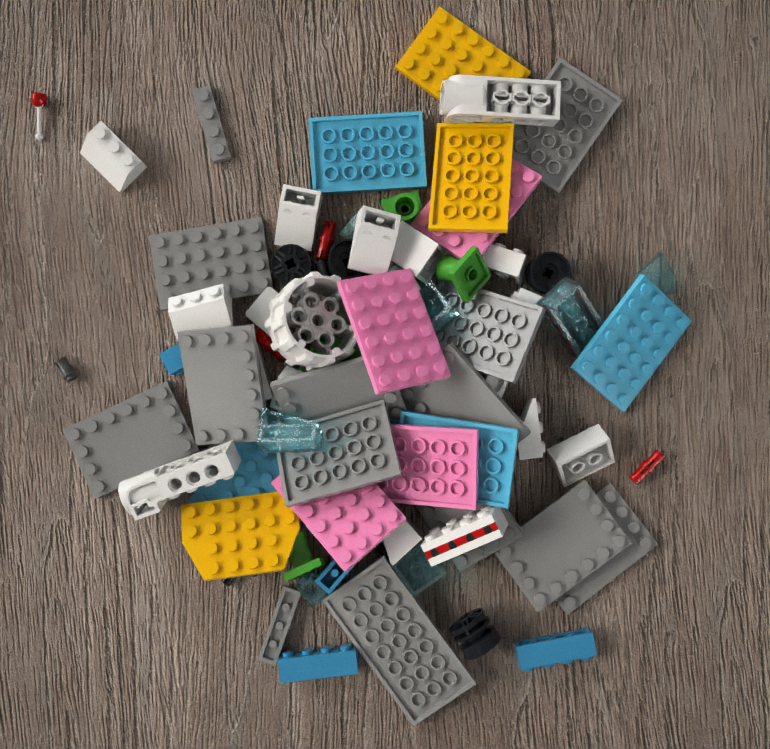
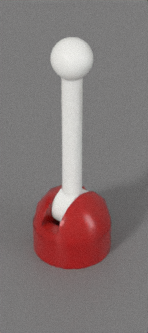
[31,93,47,141]

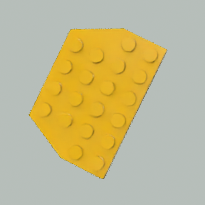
[180,491,301,581]

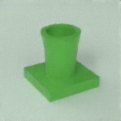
[381,190,423,226]
[436,246,492,303]
[283,531,327,581]

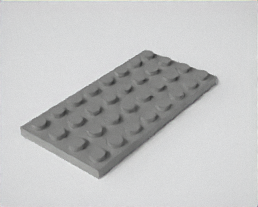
[322,555,477,726]

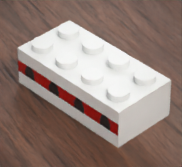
[420,505,508,567]

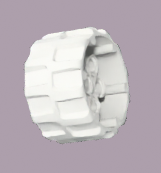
[265,271,357,371]

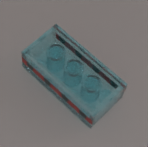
[537,277,603,359]

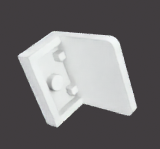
[245,287,299,337]

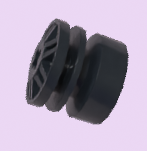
[327,239,365,280]
[270,244,314,286]
[526,252,571,294]
[449,608,501,660]

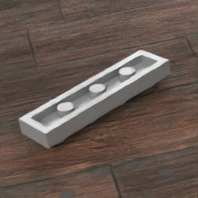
[192,85,232,164]
[257,584,302,666]

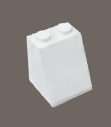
[391,221,446,285]
[383,504,422,565]

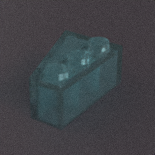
[257,407,324,453]

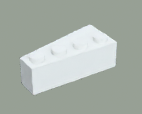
[445,243,529,285]

